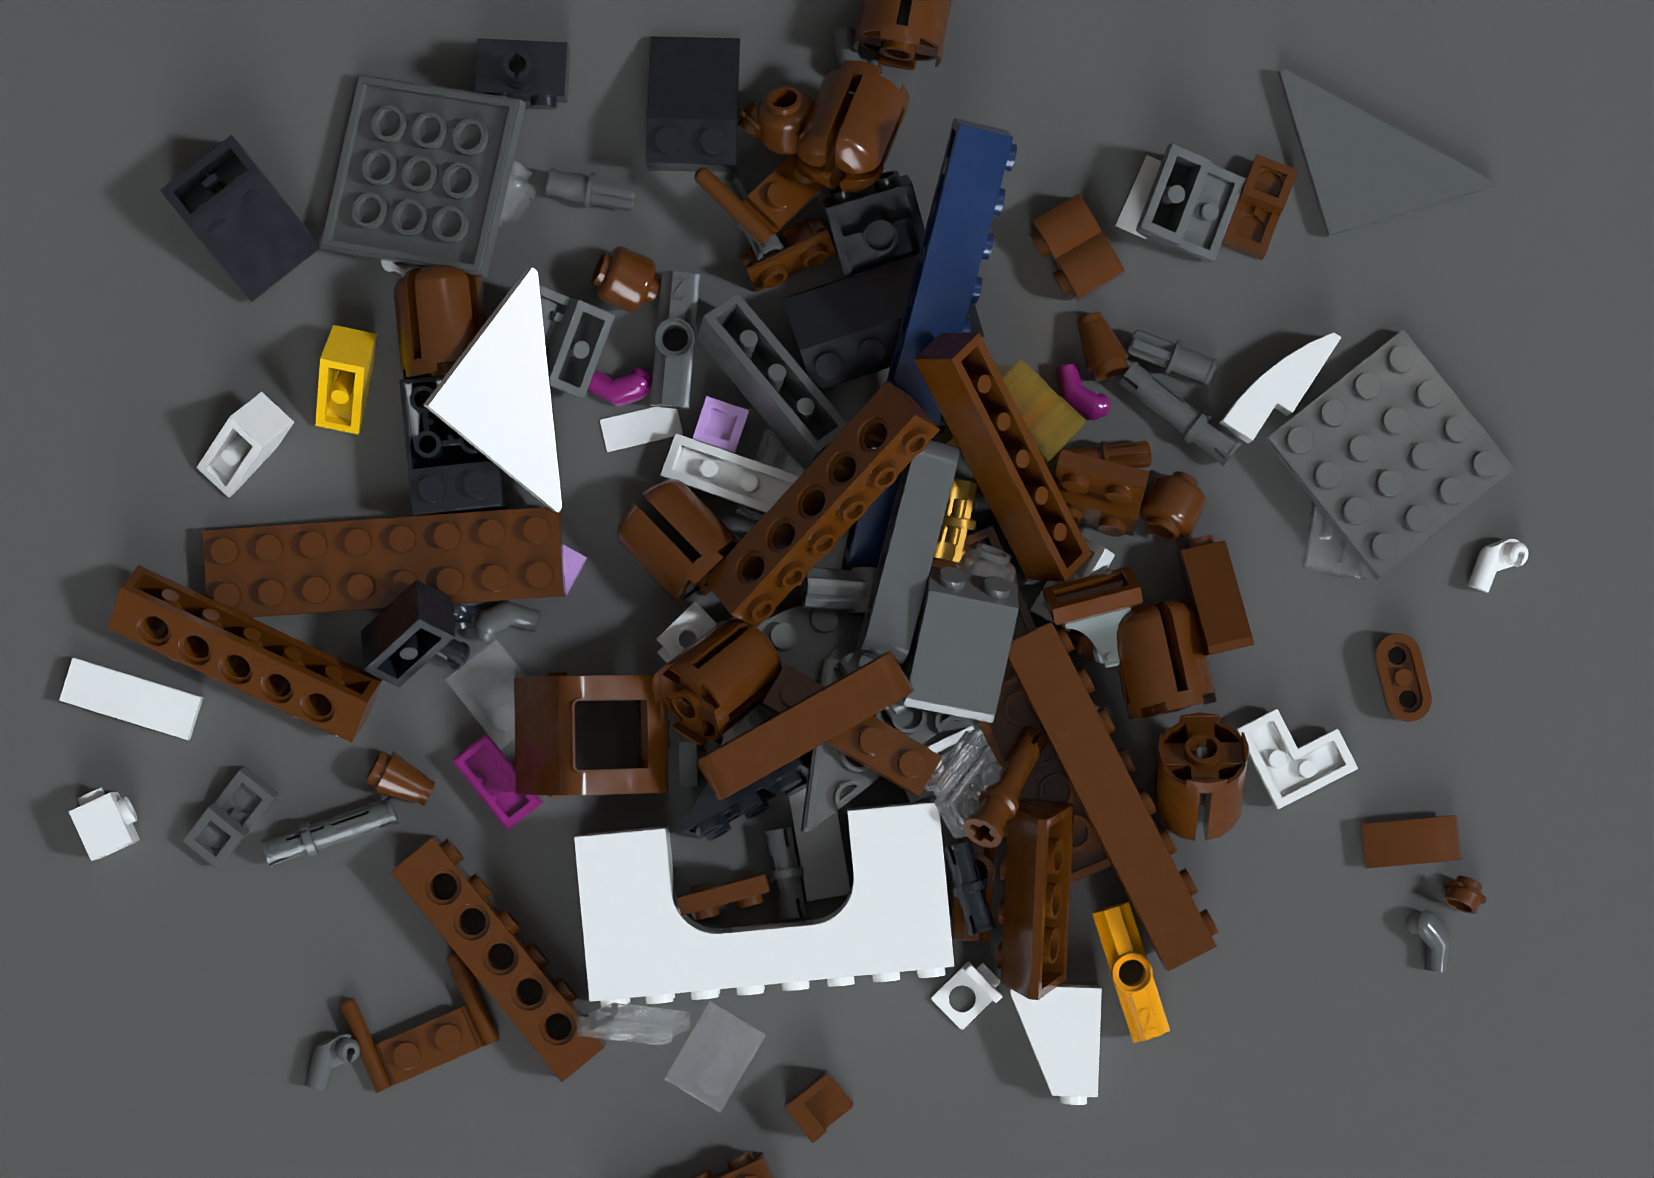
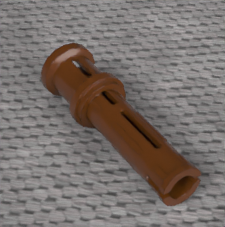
[963,727,1048,848]

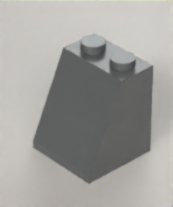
[903,566,1019,723]

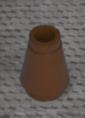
[1077,311,1129,382]
[365,750,436,806]

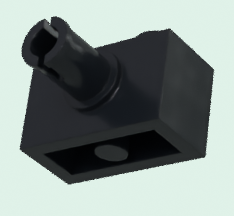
[475,38,570,110]
[361,580,470,687]

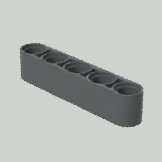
[857,440,959,664]

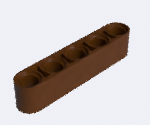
[696,651,914,801]

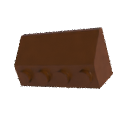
[996,798,1074,1000]

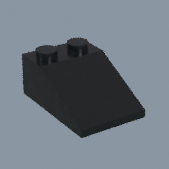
[646,36,740,173]

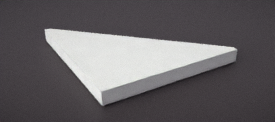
[424,267,562,512]

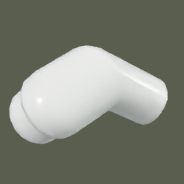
[1468,538,1529,593]

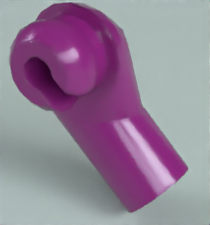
[1056,363,1111,420]
[588,368,653,406]

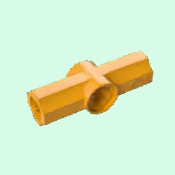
[1091,901,1170,1043]

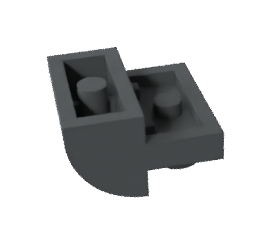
[1136,144,1246,262]
[539,285,615,399]

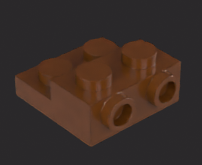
[1054,449,1150,537]

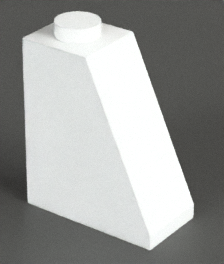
[1009,984,1102,1105]

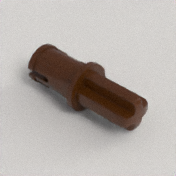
[1064,440,1152,468]

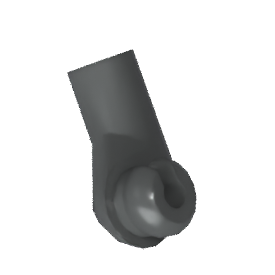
[475,601,541,643]
[1406,909,1451,973]
[304,1034,360,1091]

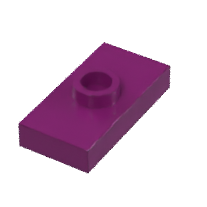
[452,732,544,831]

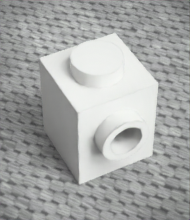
[656,602,717,663]
[69,788,140,861]

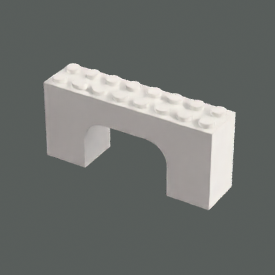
[574,800,954,1009]

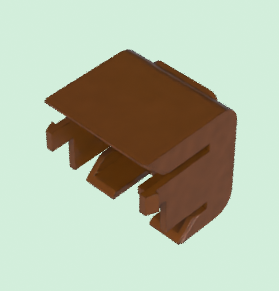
[514,672,671,798]

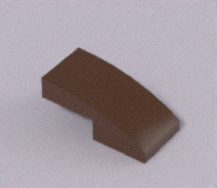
[1222,154,1298,260]
[1361,815,1461,869]

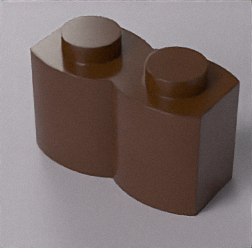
[1029,193,1125,301]

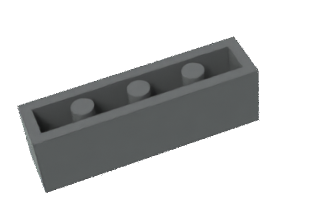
[697,293,848,469]

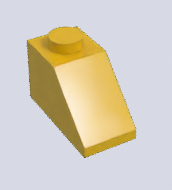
[315,325,377,435]

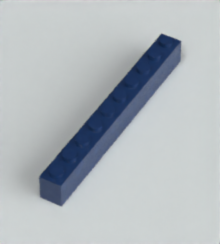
[844,118,1017,568]

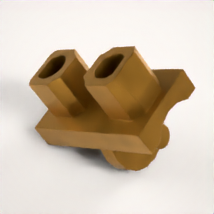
[934,478,978,562]

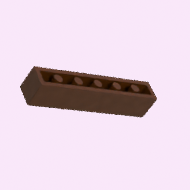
[914,333,1092,582]

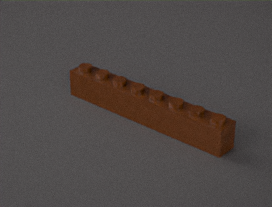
[1008,621,1218,971]

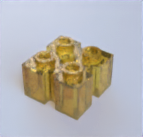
[1003,359,1087,464]

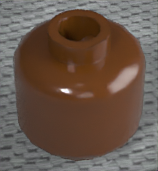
[757,86,813,155]
[591,246,661,312]
[1140,471,1206,541]

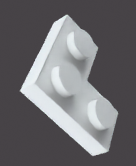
[1236,709,1358,809]

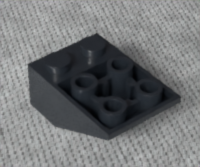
[160,135,321,302]
[399,375,507,516]
[680,754,809,841]

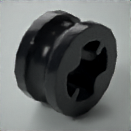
[453,605,476,629]

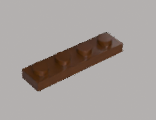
[761,663,942,798]

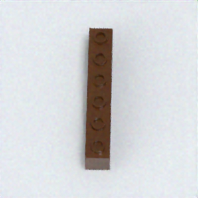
[705,381,940,627]
[108,565,382,743]
[391,836,606,1082]

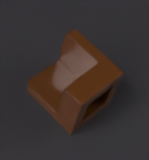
[785,1070,853,1143]

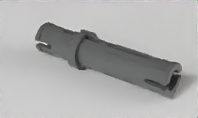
[1118,361,1241,467]
[261,797,399,867]

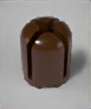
[853,0,952,70]
[796,60,910,192]
[393,264,487,379]
[617,479,741,608]
[1117,599,1217,720]
[651,619,782,745]
[1154,712,1249,841]

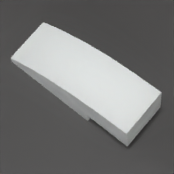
[1218,333,1341,443]

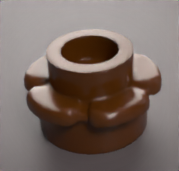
[738,101,761,141]
[1443,875,1487,914]

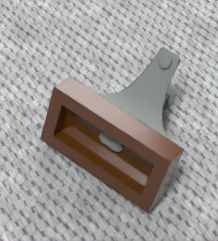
[1042,566,1143,668]

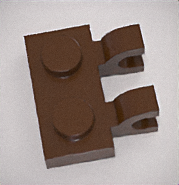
[677,870,770,922]

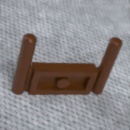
[694,154,825,246]
[339,951,500,1093]

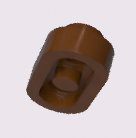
[1373,633,1432,722]

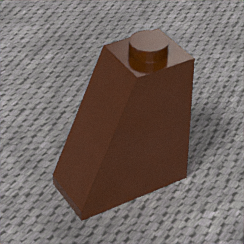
[1177,534,1254,656]

